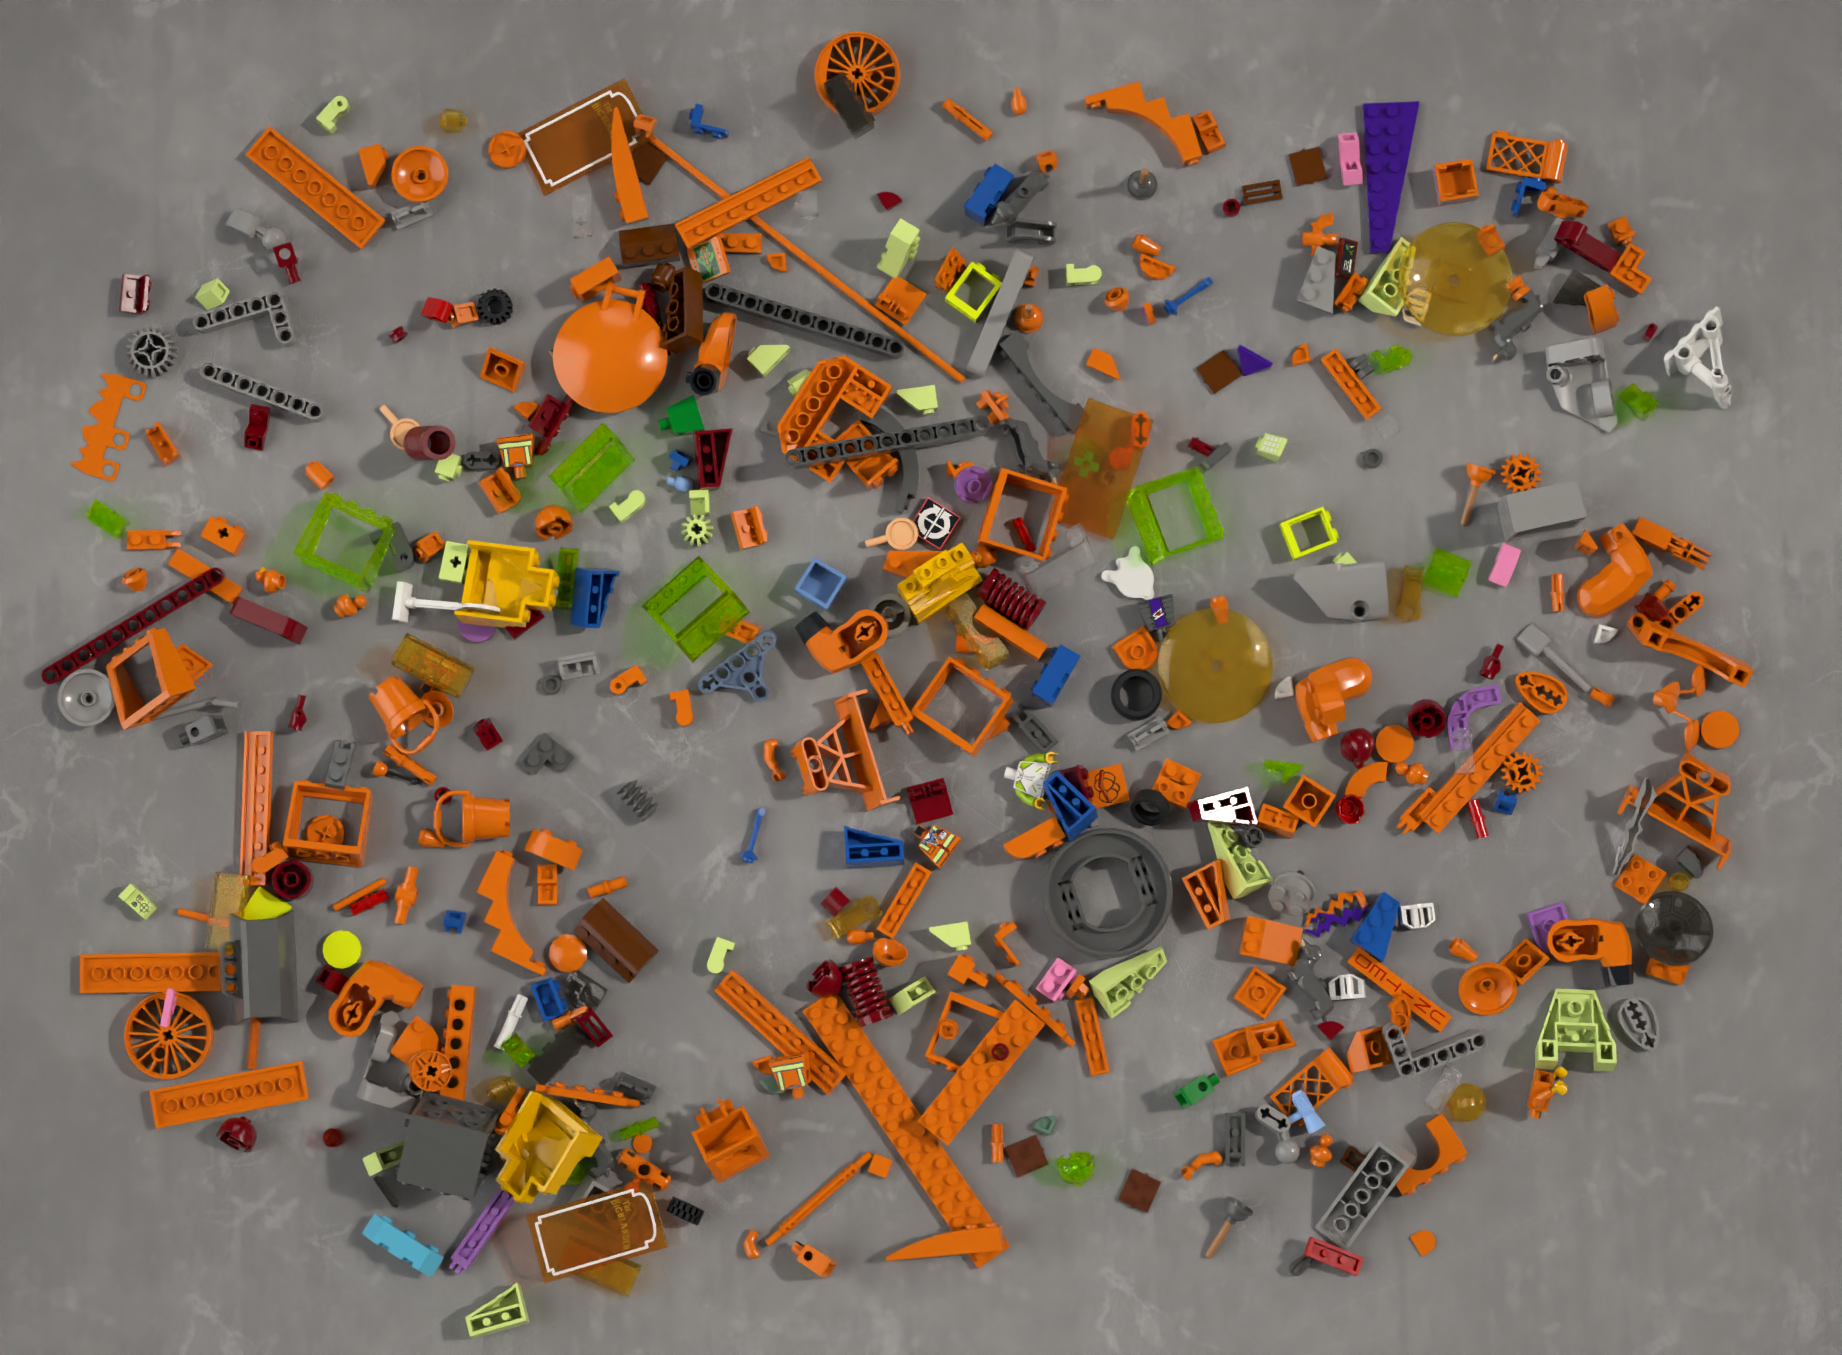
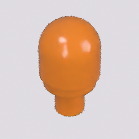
[1011,88,1027,115]
[847,929,874,945]

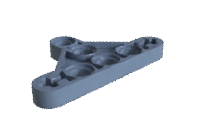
[698,630,777,702]

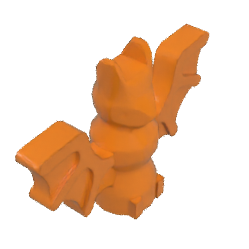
[1302,212,1341,256]

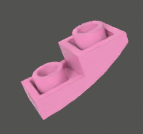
[1488,542,1521,587]

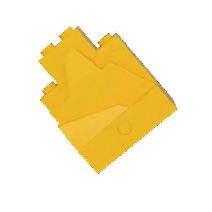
[454,540,560,628]
[897,543,983,625]
[495,1091,603,1204]

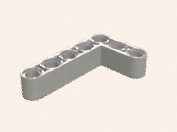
[193,291,296,347]
[1382,1022,1488,1079]

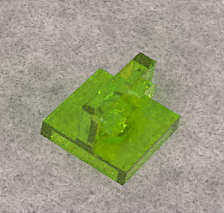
[1422,547,1472,598]

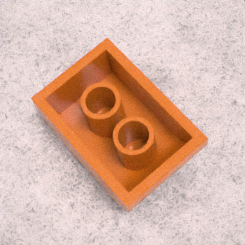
[1003,816,1066,860]

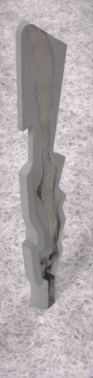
[1612,777,1657,875]

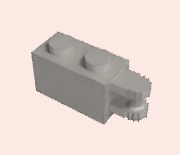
[1533,217,1564,270]

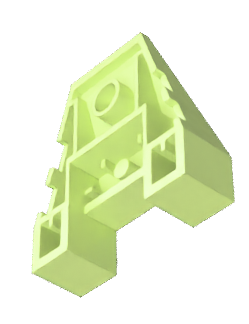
[1535,989,1617,1072]

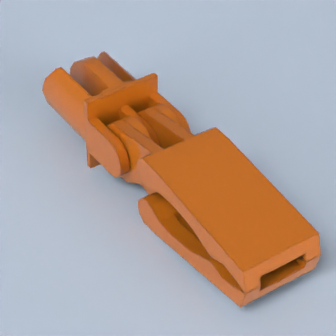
[1631,517,1712,570]

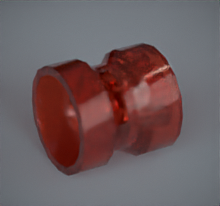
[323,1128,345,1147]

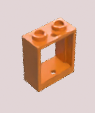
[569,256,622,303]

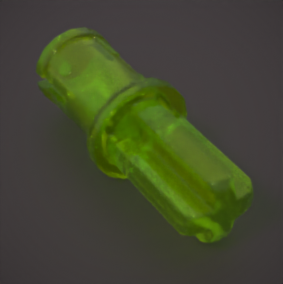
[619,1117,659,1141]

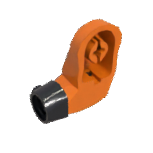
[686,312,737,395]
[795,609,888,674]
[1547,918,1634,987]

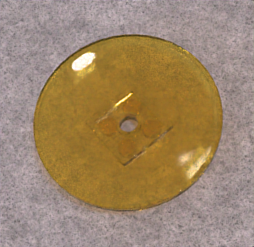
[1399,222,1512,336]
[1157,608,1273,723]

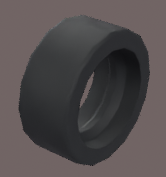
[1130,789,1169,826]

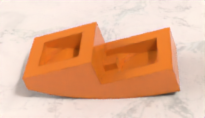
[1192,110,1226,154]
[537,864,558,906]

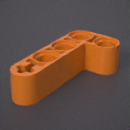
[1627,592,1704,647]

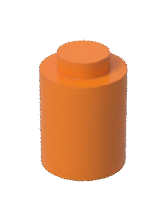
[305,461,335,490]

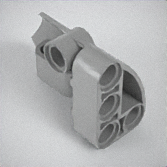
[1544,338,1618,432]
[1293,560,1389,622]
[356,1010,424,1115]

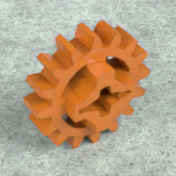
[1499,453,1542,493]
[1500,751,1543,793]

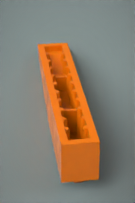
[611,107,649,225]
[886,1222,1004,1261]

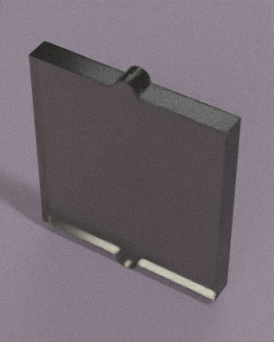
[373,1175,400,1208]

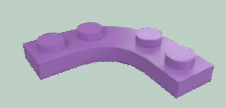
[1447,684,1502,751]

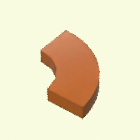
[1344,762,1388,798]
[1387,992,1411,1037]

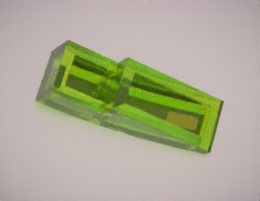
[554,547,579,610]

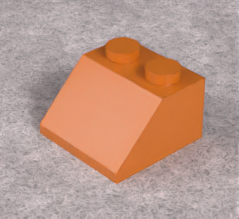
[1283,774,1336,827]

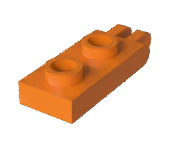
[1396,787,1436,835]

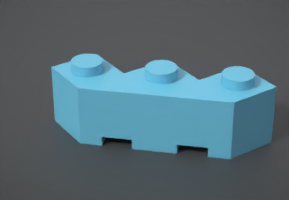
[362,1213,444,1277]

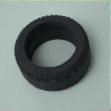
[1111,669,1162,721]

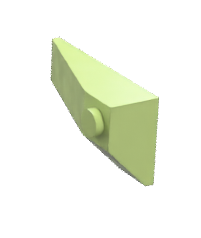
[1357,237,1416,317]
[1208,823,1273,899]
[1089,947,1167,1018]

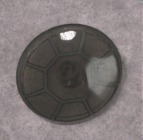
[1635,891,1714,966]

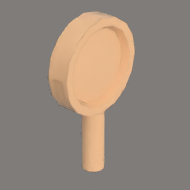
[379,405,420,451]
[865,517,919,550]

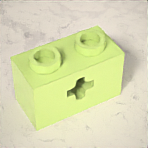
[439,541,471,585]

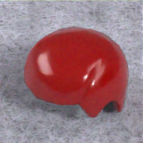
[1336,794,1365,825]

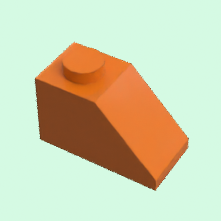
[358,143,389,189]

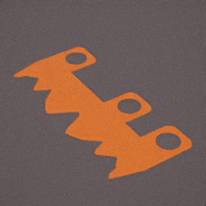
[71,374,147,481]

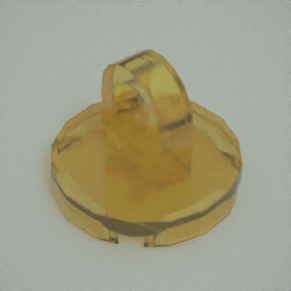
[1447,1083,1486,1122]

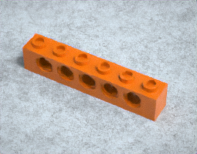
[437,985,477,1101]

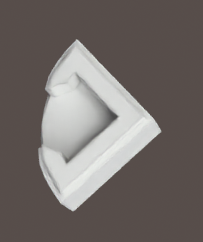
[1594,624,1618,644]
[1275,677,1294,699]

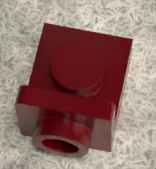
[473,718,503,751]

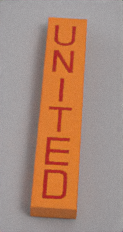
[1347,947,1452,1032]

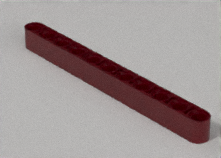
[41,567,226,684]

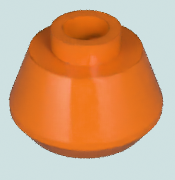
[1104,287,1129,311]
[122,567,148,592]

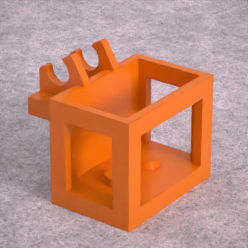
[691,1098,770,1183]

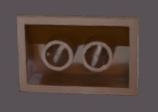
[619,223,680,269]

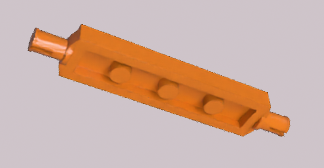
[860,653,914,736]
[993,972,1076,1048]
[535,1081,640,1108]

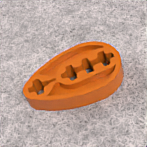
[1514,672,1568,714]

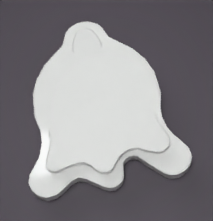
[1101,546,1154,600]

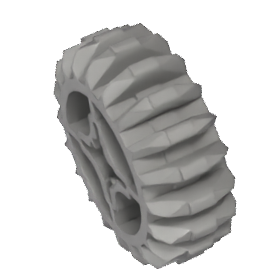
[125,326,178,377]

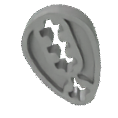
[1617,997,1660,1051]

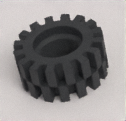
[477,288,513,325]
[666,1196,705,1226]

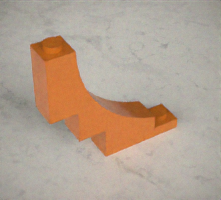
[1084,81,1202,166]
[477,849,548,976]

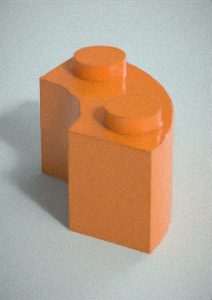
[1583,285,1620,335]
[1307,667,1346,726]
[524,828,583,871]

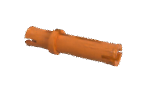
[942,97,993,142]
[383,744,438,786]

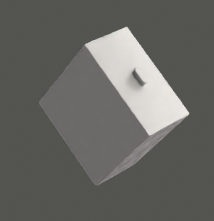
[1497,479,1587,542]

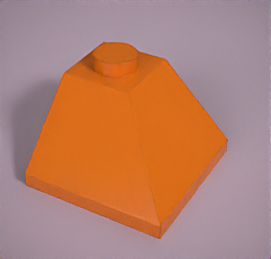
[390,1016,444,1066]
[1346,1026,1392,1073]

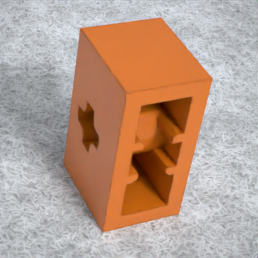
[200,516,248,556]

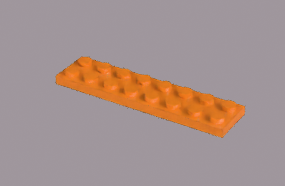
[245,126,386,250]
[80,952,235,994]
[918,1000,1045,1146]
[149,1061,310,1129]

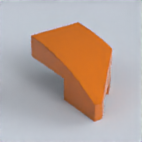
[1086,348,1121,381]
[869,701,891,731]

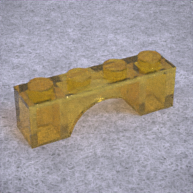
[945,593,1009,671]

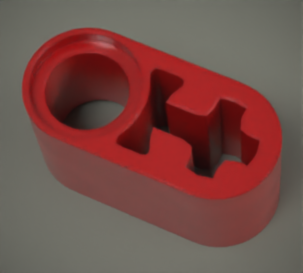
[420,297,454,323]

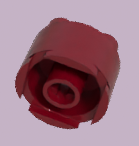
[272,860,314,900]

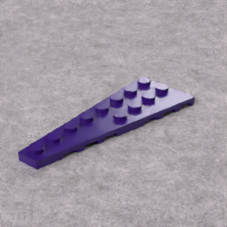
[1363,101,1419,254]

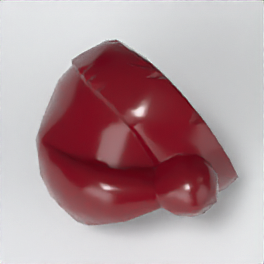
[1340,728,1375,769]

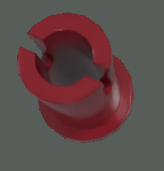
[1188,437,1214,457]

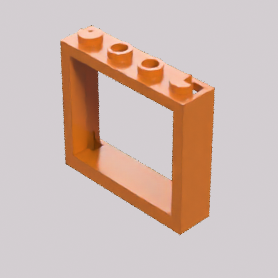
[910,656,1014,758]
[925,991,1004,1073]

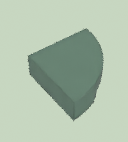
[760,1076,785,1094]
[1032,1116,1058,1135]

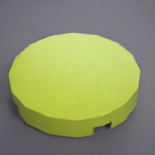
[322,930,362,969]

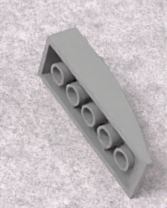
[1315,1134,1416,1251]

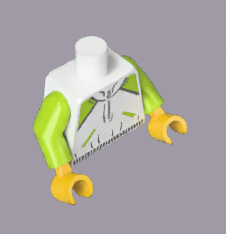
[1004,752,1059,811]

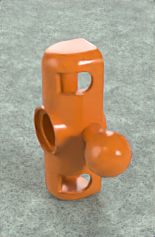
[1537,187,1589,219]
[617,1148,671,1197]

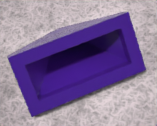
[1237,345,1273,376]

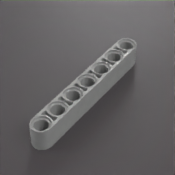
[966,248,1035,378]
[200,362,326,422]

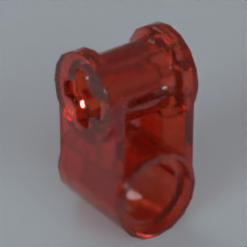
[1634,592,1669,622]

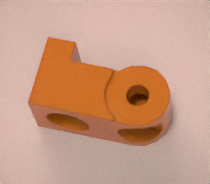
[610,664,648,695]
[669,689,693,727]
[250,841,288,874]

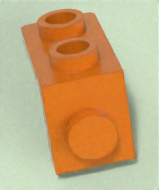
[994,921,1020,967]

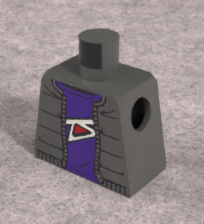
[1136,594,1175,641]
[179,714,229,745]

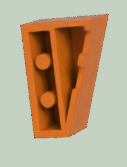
[883,551,948,579]
[1182,859,1230,930]

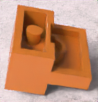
[1152,758,1201,810]
[947,953,989,989]

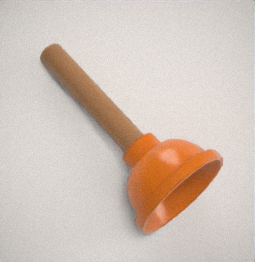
[1013,303,1043,333]
[1460,462,1496,526]

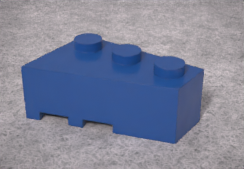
[963,163,1014,226]
[571,567,620,628]
[1030,644,1080,707]
[1043,771,1098,842]
[844,826,904,868]
[1349,892,1400,963]

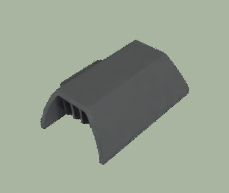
[219,910,299,1026]

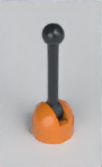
[372,760,419,785]

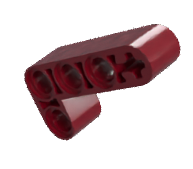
[1554,221,1620,272]
[229,596,308,645]

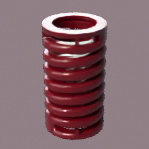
[403,425,456,460]
[976,568,1047,631]
[840,956,893,1027]

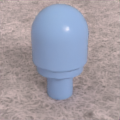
[667,476,694,493]

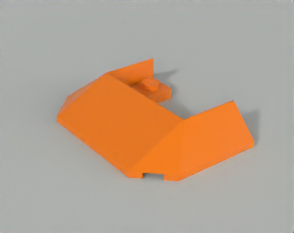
[777,355,893,483]

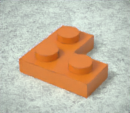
[1609,242,1652,295]

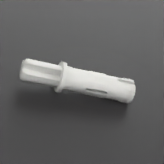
[494,994,528,1051]

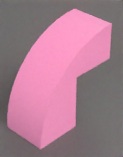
[1338,132,1363,185]

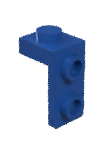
[689,103,729,139]
[1510,177,1546,218]

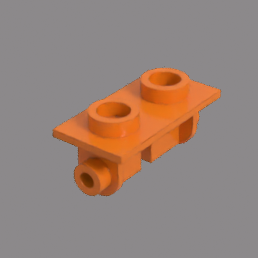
[1333,272,1369,314]

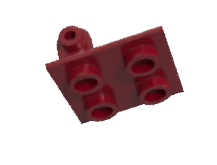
[907,778,954,825]

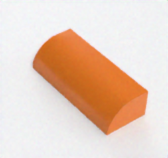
[974,604,1049,662]

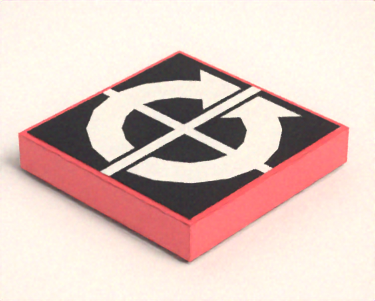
[913,497,960,550]

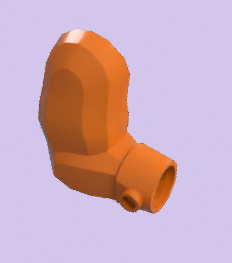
[1576,523,1653,619]
[1295,657,1372,743]
[329,960,424,1037]

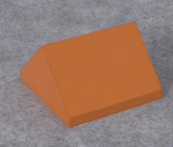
[480,346,527,393]
[1499,938,1550,986]
[1245,1019,1296,1057]

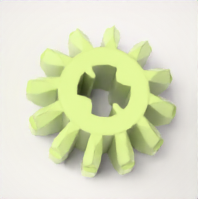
[681,514,714,547]

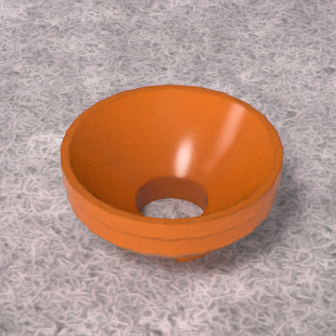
[872,938,908,967]

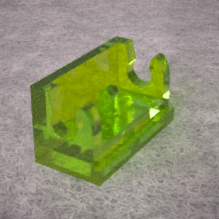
[86,499,130,540]

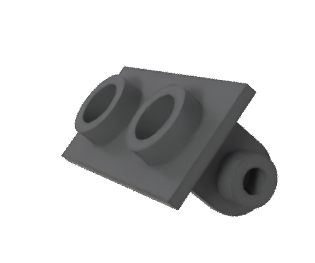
[613,1071,656,1104]

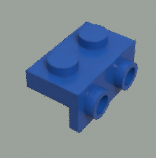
[530,977,568,1022]

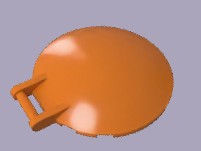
[553,282,668,414]

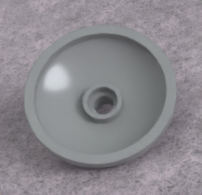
[58,669,115,727]

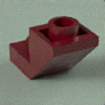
[244,404,270,451]

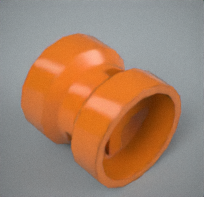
[1504,275,1531,302]

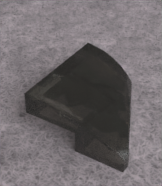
[1553,269,1602,307]
[562,970,608,1023]

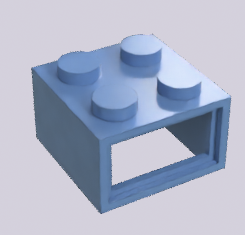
[794,557,848,612]

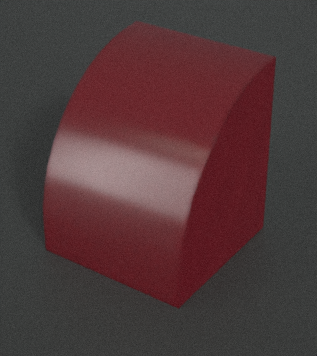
[821,887,850,917]
[315,965,349,995]

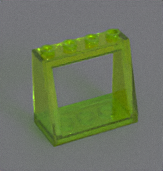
[548,423,635,514]
[1124,467,1225,566]
[293,492,396,593]
[642,556,750,663]

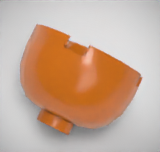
[535,504,574,540]

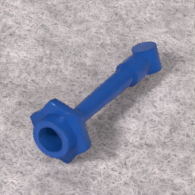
[1164,277,1213,316]
[739,808,766,864]

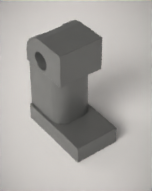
[1006,217,1057,245]
[369,521,416,573]

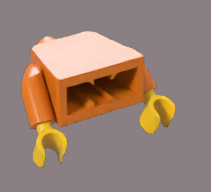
[1527,1066,1568,1119]

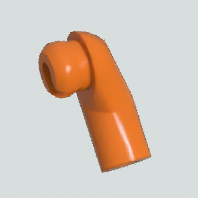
[743,1229,760,1259]

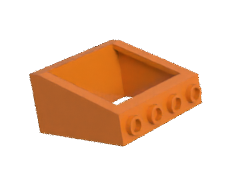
[975,468,1069,563]
[106,627,197,730]
[283,780,373,868]

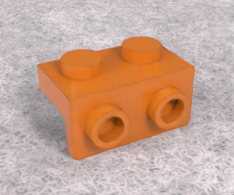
[478,467,522,515]
[730,505,768,550]
[1645,947,1690,985]

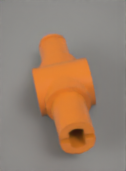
[394,866,419,925]

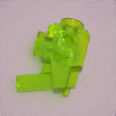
[1371,344,1413,373]

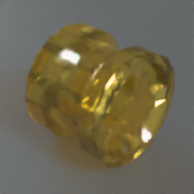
[1667,872,1689,892]

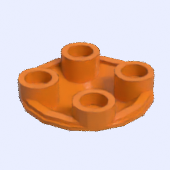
[549,934,588,973]

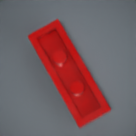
[1303,1237,1364,1276]

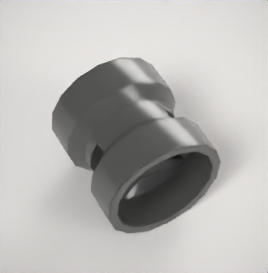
[1349,353,1375,380]
[1244,827,1264,848]

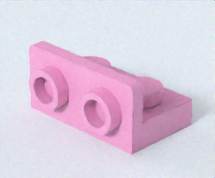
[1036,958,1078,1002]

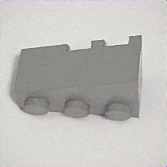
[1297,246,1335,314]

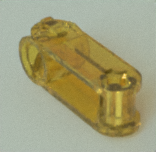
[1395,565,1425,623]
[824,895,882,940]

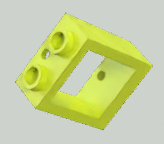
[945,262,1002,323]
[1279,507,1339,561]

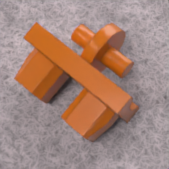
[976,390,1010,425]

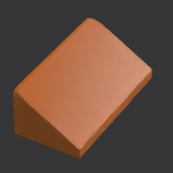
[1574,530,1598,555]

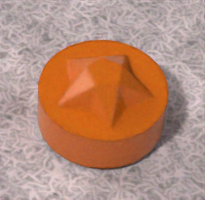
[939,1019,959,1040]

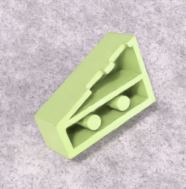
[877,218,921,279]
[465,1283,530,1339]

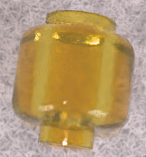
[440,109,467,133]
[487,1075,517,1103]

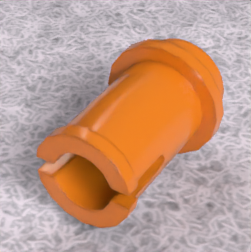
[1651,579,1676,604]
[1589,686,1615,708]

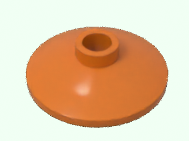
[421,691,454,728]

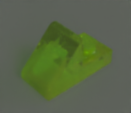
[1262,760,1303,786]

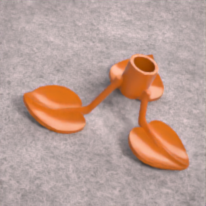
[1653,665,1708,753]

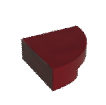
[877,192,903,211]
[1642,323,1658,342]
[1317,1021,1345,1040]

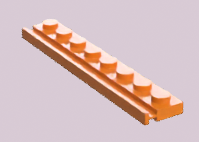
[675,157,822,249]
[1417,702,1540,834]
[239,731,273,886]
[714,969,848,1095]

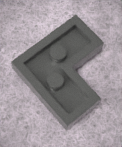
[521,733,575,775]

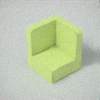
[195,278,230,310]
[689,490,710,516]

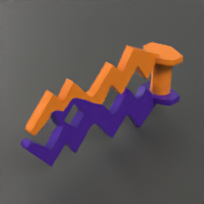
[1305,889,1370,938]

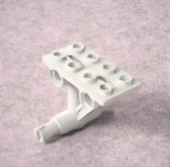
[1664,306,1731,409]

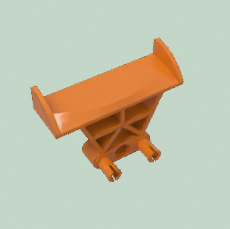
[790,689,901,812]
[1617,753,1732,871]

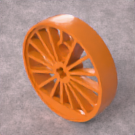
[814,32,901,119]
[124,991,214,1080]

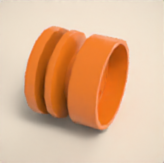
[408,1049,452,1092]

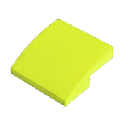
[239,886,292,920]

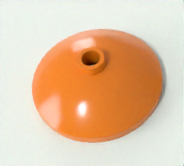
[391,146,449,202]
[1458,962,1517,1015]

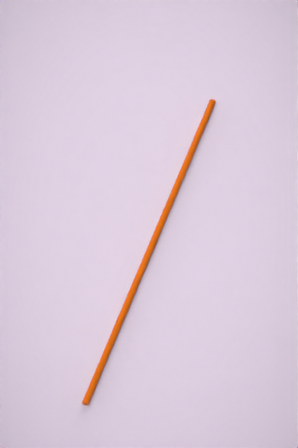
[649,136,965,384]

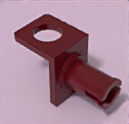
[273,242,301,284]

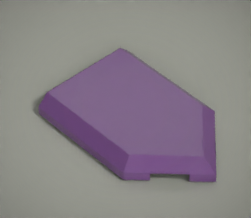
[1526,902,1569,963]

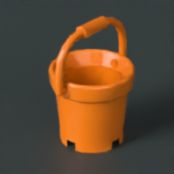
[368,675,439,755]
[434,790,510,847]

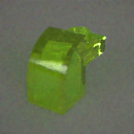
[1619,383,1660,421]

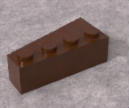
[660,266,703,354]

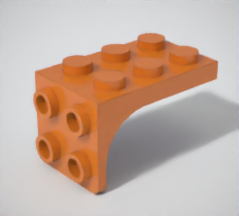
[835,419,899,490]

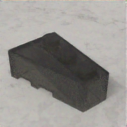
[824,72,875,140]
[526,1023,591,1085]

